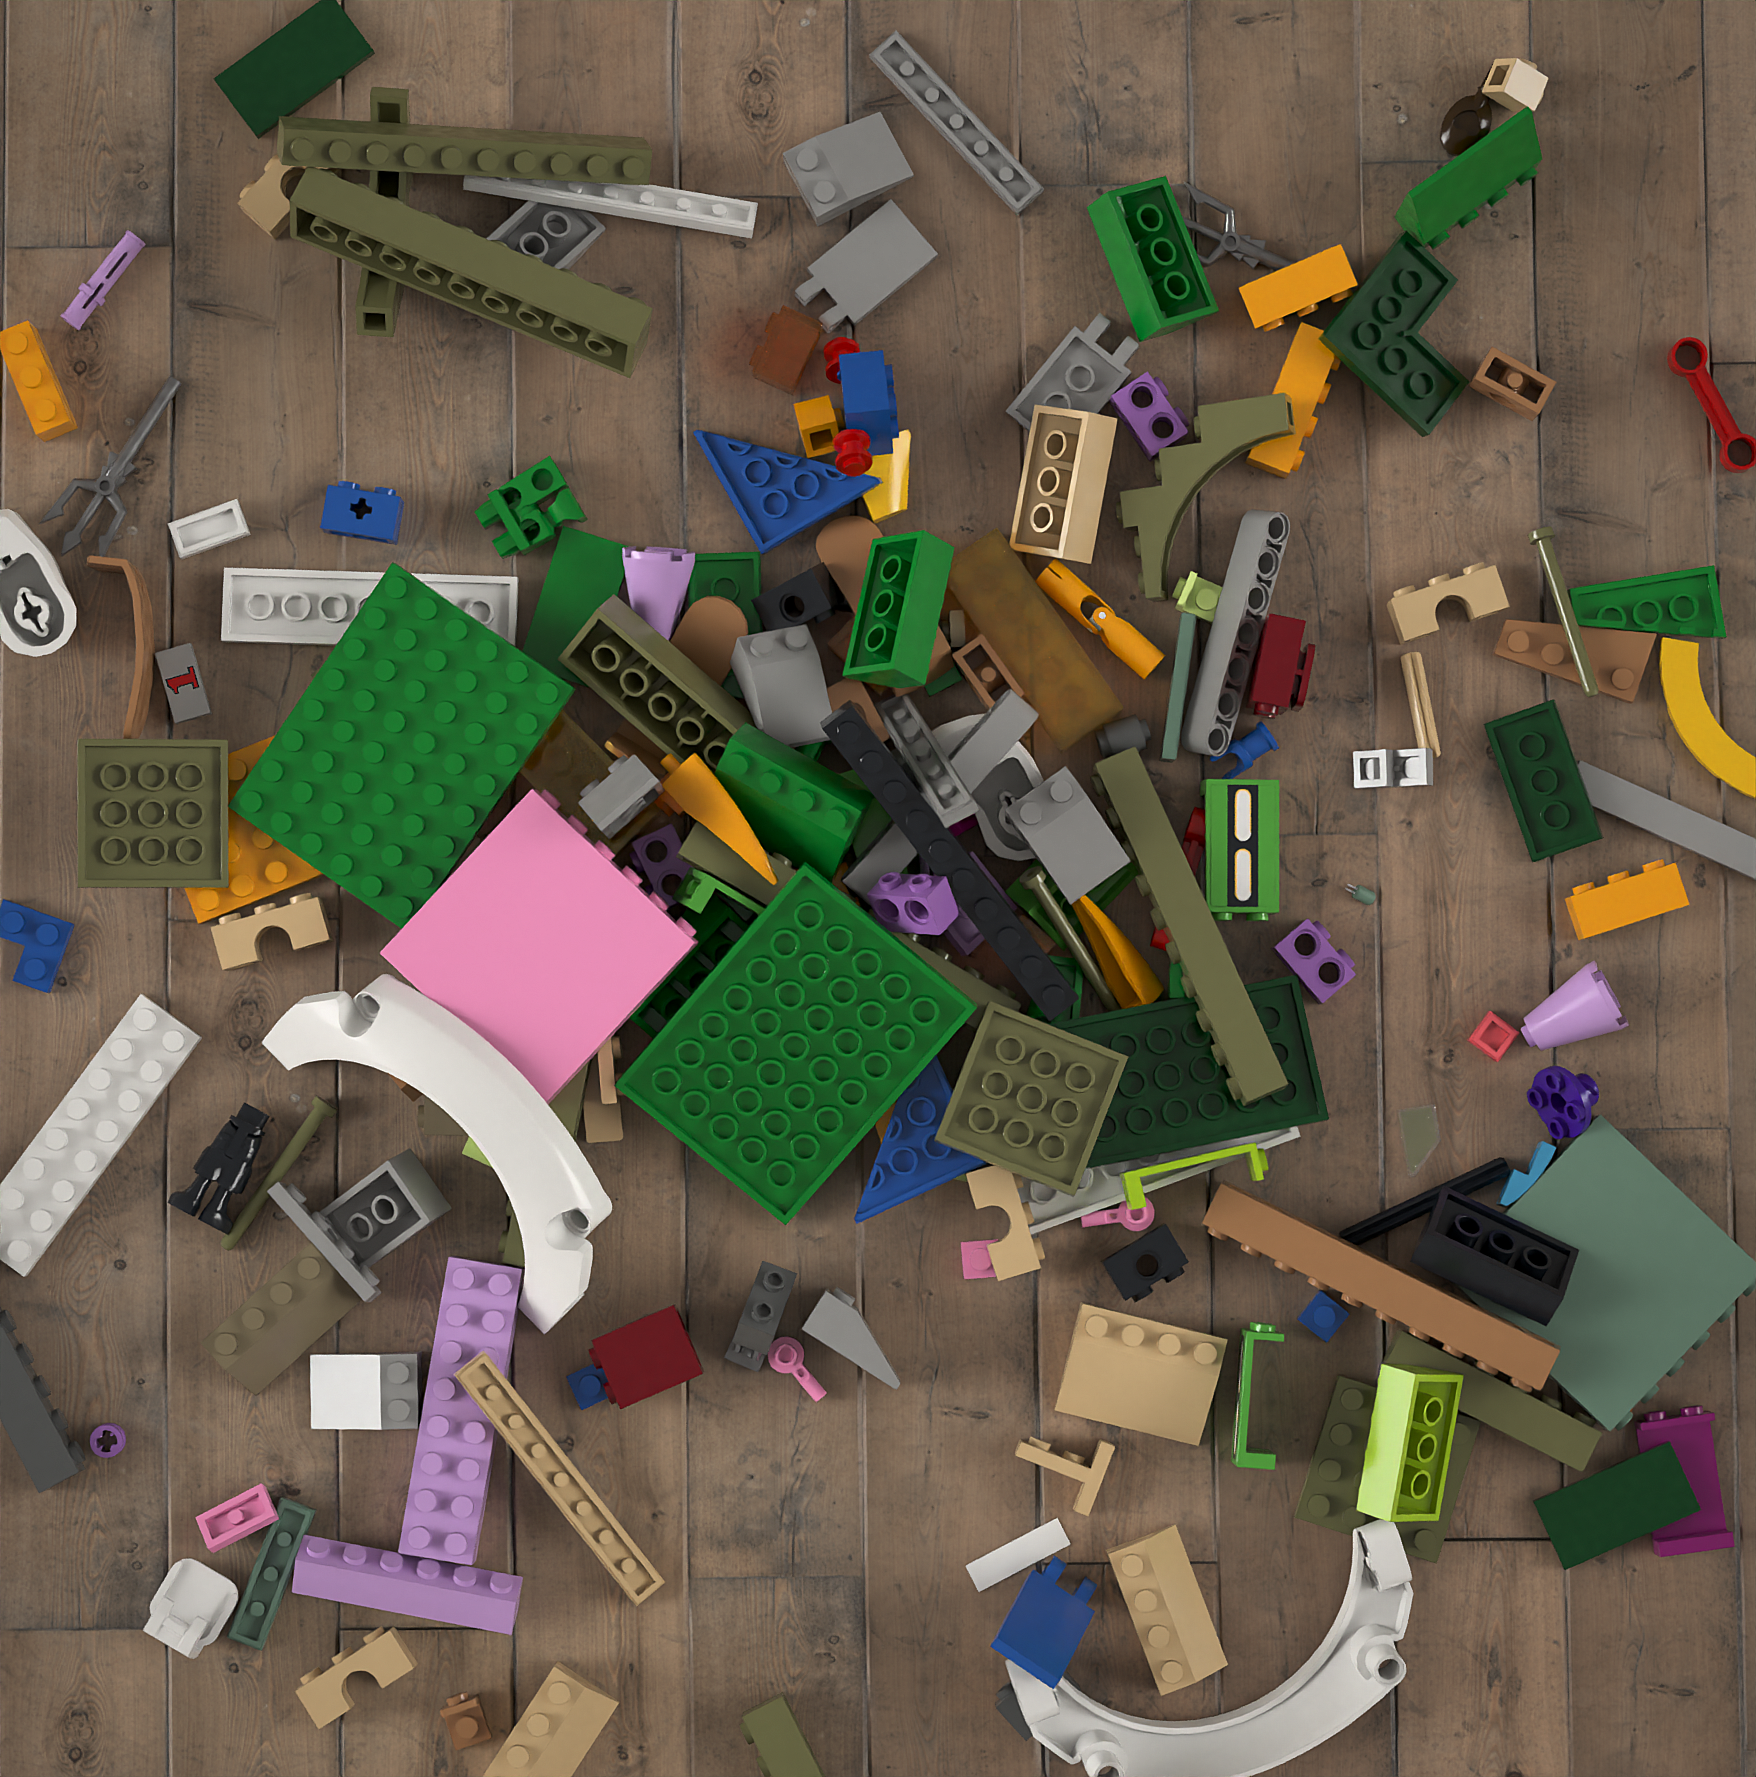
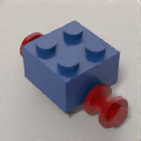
[823,337,899,477]

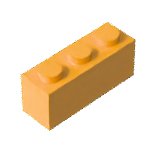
[1238,244,1358,332]
[0,320,78,442]
[1565,859,1690,940]

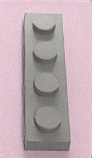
[267,1182,382,1302]

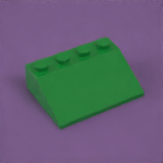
[1394,106,1542,250]
[714,722,875,883]

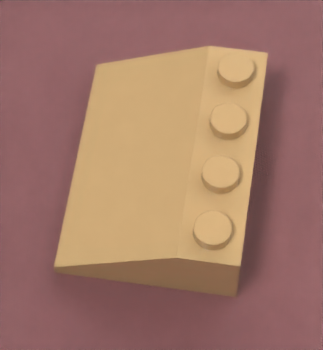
[1055,1302,1228,1446]

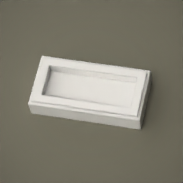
[168,499,251,559]

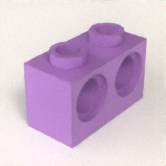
[1109,371,1189,462]
[629,823,693,911]
[867,872,960,935]
[1271,918,1356,1005]

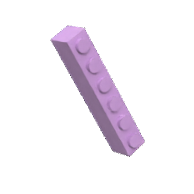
[292,1535,523,1635]

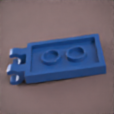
[990,1555,1097,1689]

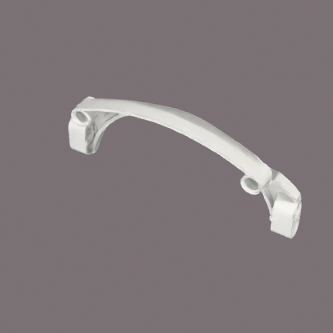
[262,974,612,1335]
[1005,1519,1413,1777]

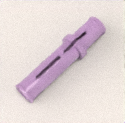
[60,230,146,330]

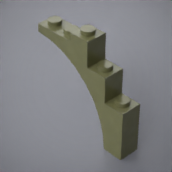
[355,87,414,337]
[1116,393,1296,602]

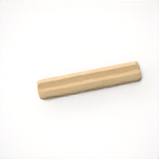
[1401,652,1441,759]

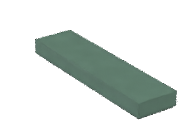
[1159,612,1196,763]
[227,1496,317,1651]

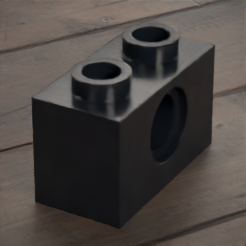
[751,562,844,632]
[1101,1223,1189,1302]

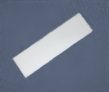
[966,1518,1071,1592]

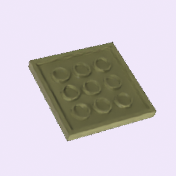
[77,739,229,888]
[934,1001,1128,1197]
[1294,1375,1481,1564]

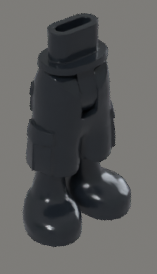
[167,1103,270,1235]

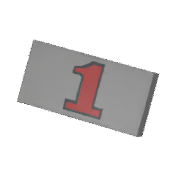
[155,643,212,724]

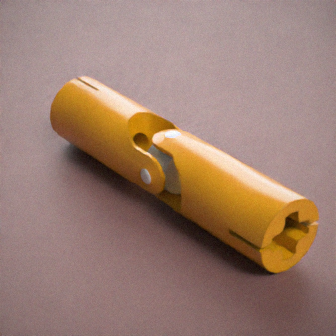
[1034,558,1166,680]

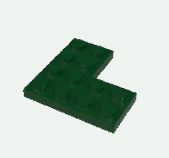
[1318,230,1470,437]

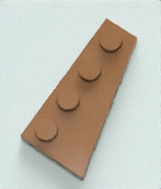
[1492,619,1657,704]

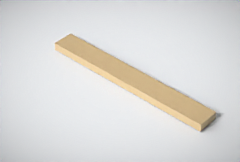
[454,1351,665,1606]

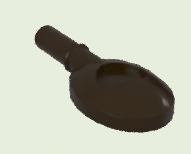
[1440,64,1493,156]

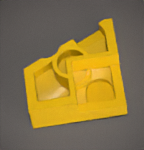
[861,429,911,524]

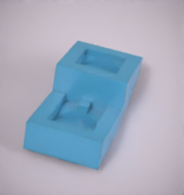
[1496,1141,1557,1207]

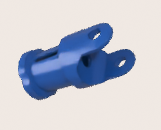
[1209,721,1279,779]

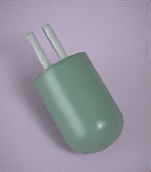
[1345,884,1376,905]

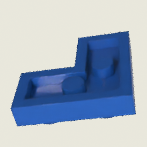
[0,899,75,993]

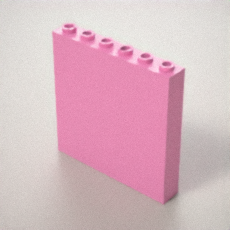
[380,789,699,1104]

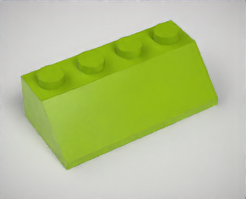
[1356,1364,1464,1522]

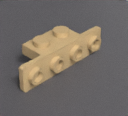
[583,1033,625,1143]

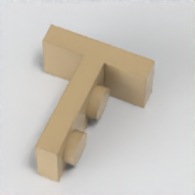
[1015,1436,1115,1516]

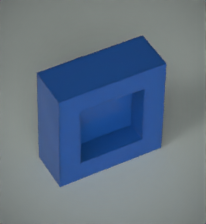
[1297,1290,1350,1343]
[566,1364,608,1410]

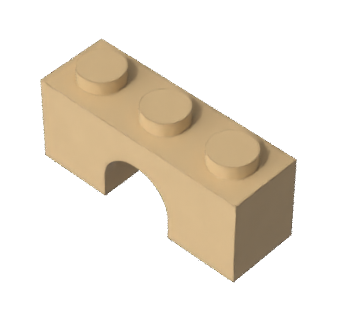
[238,154,341,240]
[1387,562,1510,645]
[211,893,334,971]
[965,1165,1045,1281]
[295,1626,418,1729]

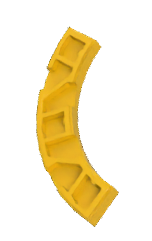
[1659,637,1756,799]

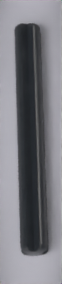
[1339,1157,1510,1246]

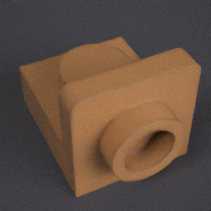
[440,1691,492,1750]

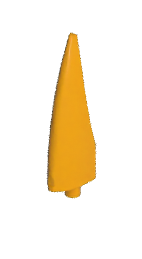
[660,753,779,886]
[1072,895,1164,1009]

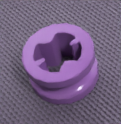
[90,1423,126,1458]

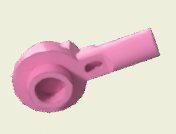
[1081,1197,1155,1231]
[768,1336,827,1402]

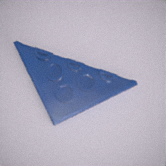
[693,430,883,554]
[854,1055,986,1224]

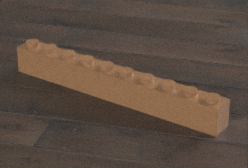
[1202,1180,1561,1392]

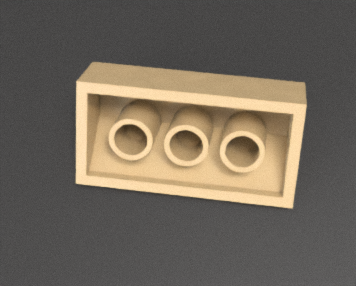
[1008,405,1118,564]
[1106,1524,1228,1696]
[482,1661,619,1777]

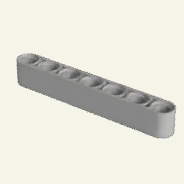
[1181,509,1290,756]
[841,689,1039,905]

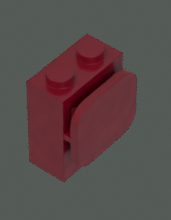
[1246,613,1316,719]
[588,1304,704,1409]

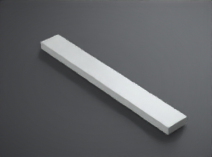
[463,175,758,239]

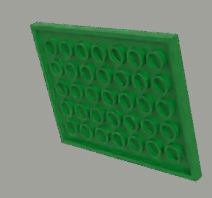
[228,562,576,929]
[614,862,978,1225]

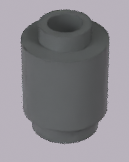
[1094,714,1151,759]

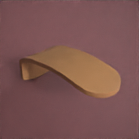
[816,516,954,697]
[87,555,155,739]
[604,596,748,781]

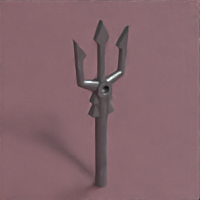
[1182,182,1345,300]
[39,376,182,557]

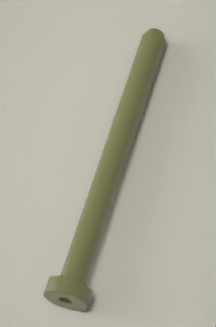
[1528,527,1599,698]
[1019,866,1122,1012]
[221,1095,337,1251]

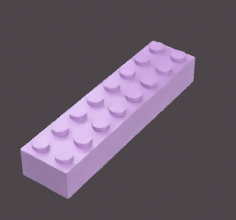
[398,1256,525,1565]

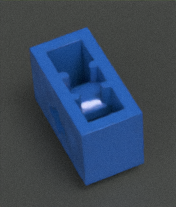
[320,481,404,545]

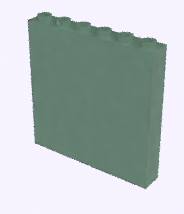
[1450,1114,1756,1432]

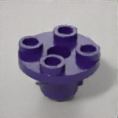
[1527,1066,1599,1140]

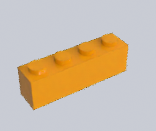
[1245,322,1341,479]

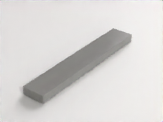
[869,31,1044,215]
[874,694,979,828]
[1577,760,1756,881]

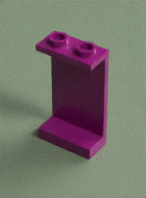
[1634,1405,1735,1557]

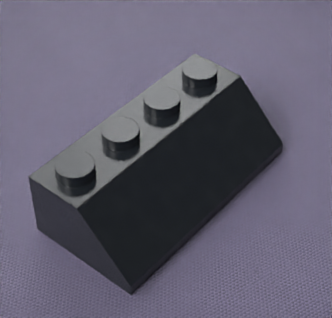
[1410,1185,1579,1326]

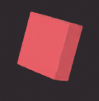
[1467,1011,1520,1062]

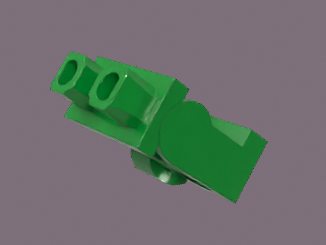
[474,456,588,559]

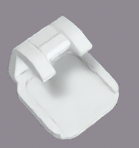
[143,1558,239,1659]

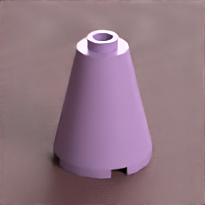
[622,546,695,640]
[1521,961,1629,1051]

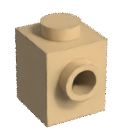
[1482,58,1548,112]

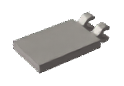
[795,199,938,334]
[1006,313,1139,432]

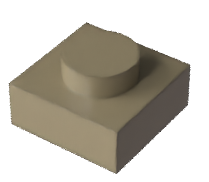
[942,610,966,651]

